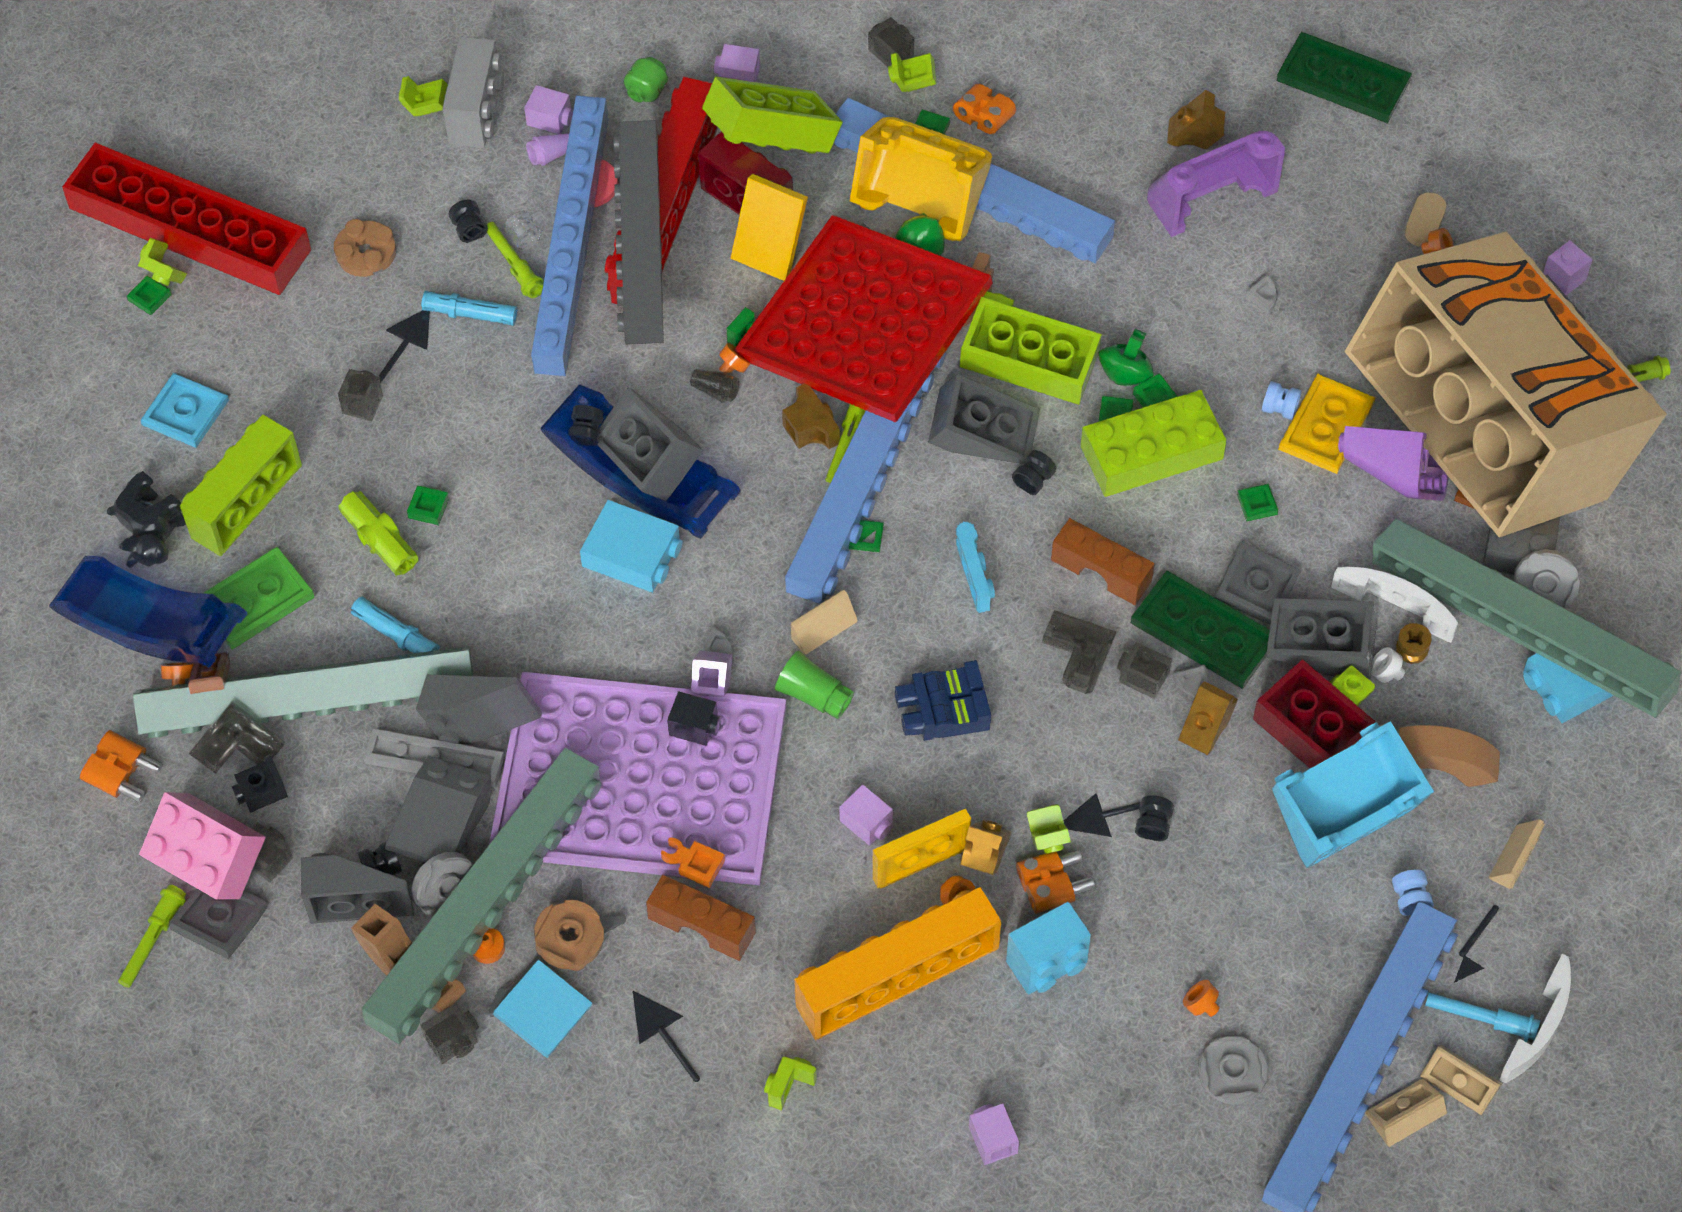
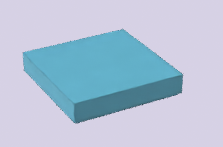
[140,373,229,448]
[493,960,592,1058]

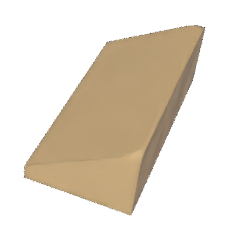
[791,590,857,655]
[1489,819,1545,889]
[1420,1045,1503,1115]
[1365,1078,1447,1147]

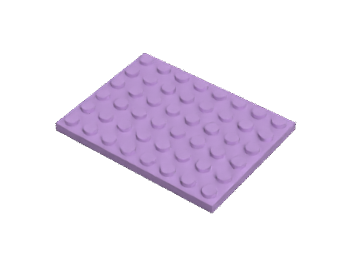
[489,672,787,886]

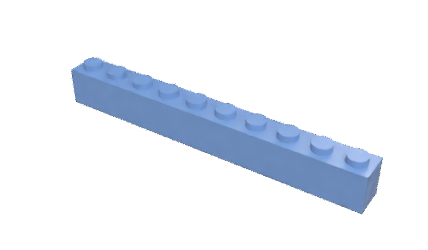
[531,96,609,376]
[834,98,1115,263]
[785,352,946,604]
[1262,901,1458,1212]

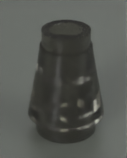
[690,369,740,403]

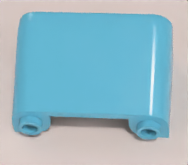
[1272,721,1434,868]

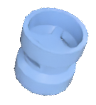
[1262,381,1302,420]
[1392,869,1434,916]

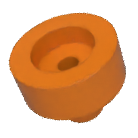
[1421,228,1454,254]
[719,343,750,376]
[161,662,194,685]
[940,876,976,905]
[472,928,505,964]
[1183,980,1220,1017]

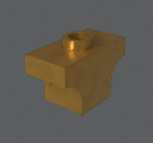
[1167,90,1226,149]
[782,383,840,449]
[1178,681,1238,755]
[960,819,1011,875]

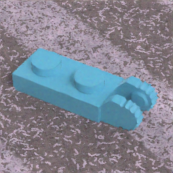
[956,521,995,613]

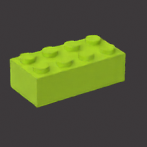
[702,76,843,154]
[960,297,1102,405]
[1081,390,1226,497]
[180,414,302,557]

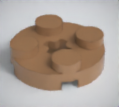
[333,219,396,277]
[534,900,604,971]

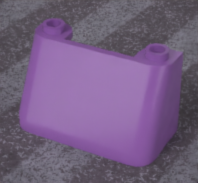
[1147,131,1285,237]
[1338,426,1448,501]

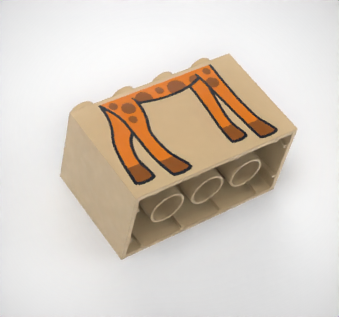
[1344,232,1667,538]

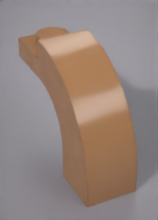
[1399,725,1500,787]
[351,904,466,1016]

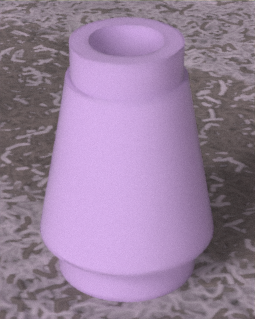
[526,133,569,166]

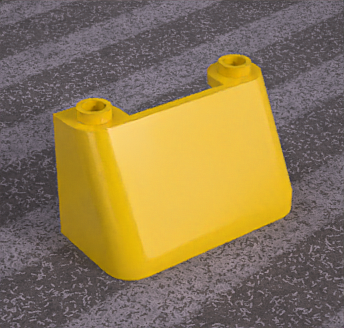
[850,117,992,242]

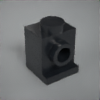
[231,756,288,813]

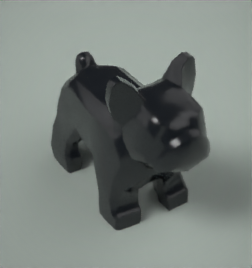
[107,471,186,568]

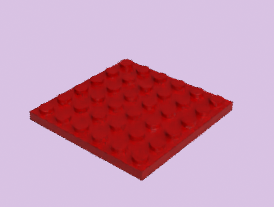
[734,215,993,422]

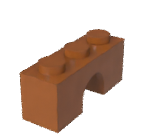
[1051,518,1155,606]
[646,874,756,961]

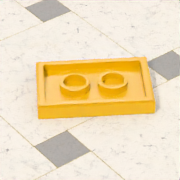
[730,174,808,281]
[1278,374,1376,474]
[873,808,971,889]

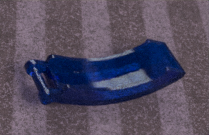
[540,384,741,539]
[49,556,247,667]

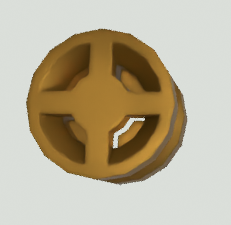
[1395,623,1432,664]

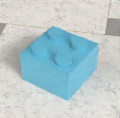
[1006,902,1091,995]

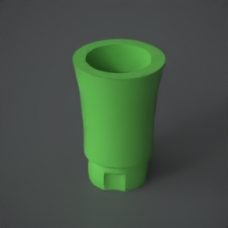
[775,650,854,719]

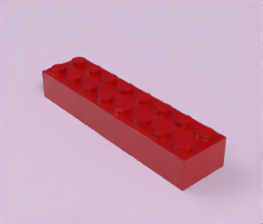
[605,77,718,304]
[62,142,311,295]

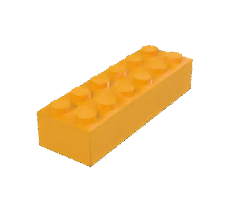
[794,887,1001,1041]

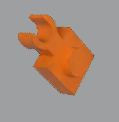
[661,837,725,888]

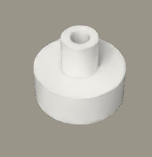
[1371,647,1405,683]

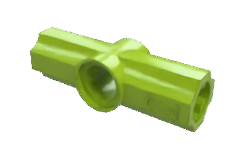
[338,491,419,576]

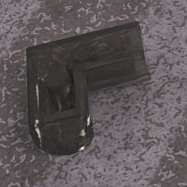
[1042,610,1116,694]
[189,701,285,774]

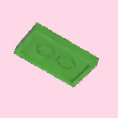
[194,547,315,650]

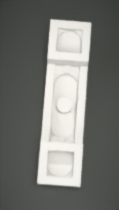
[1331,567,1458,643]
[1499,954,1571,1083]

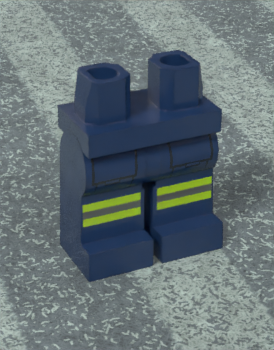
[894,660,992,741]

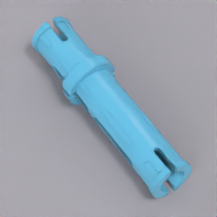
[421,291,518,326]
[351,596,440,653]

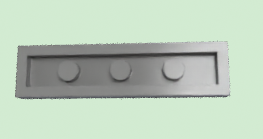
[364,729,504,788]

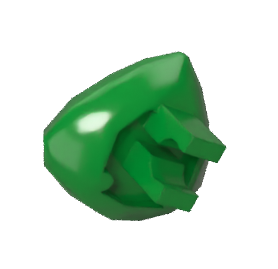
[895,213,945,256]
[1098,329,1154,386]

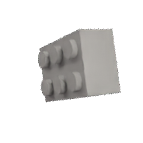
[443,37,504,148]

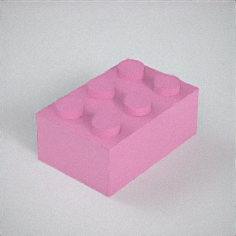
[139,792,266,899]

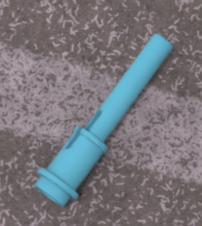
[1425,992,1541,1042]

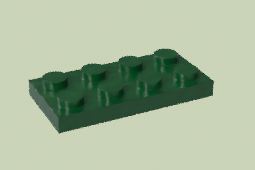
[1277,32,1412,124]
[1130,570,1270,689]

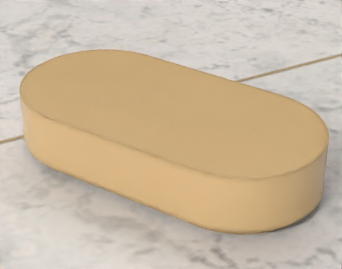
[1405,193,1446,247]

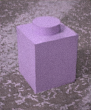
[714,44,760,82]
[524,85,574,134]
[1543,240,1593,295]
[691,651,733,696]
[839,784,893,846]
[969,1103,1019,1165]

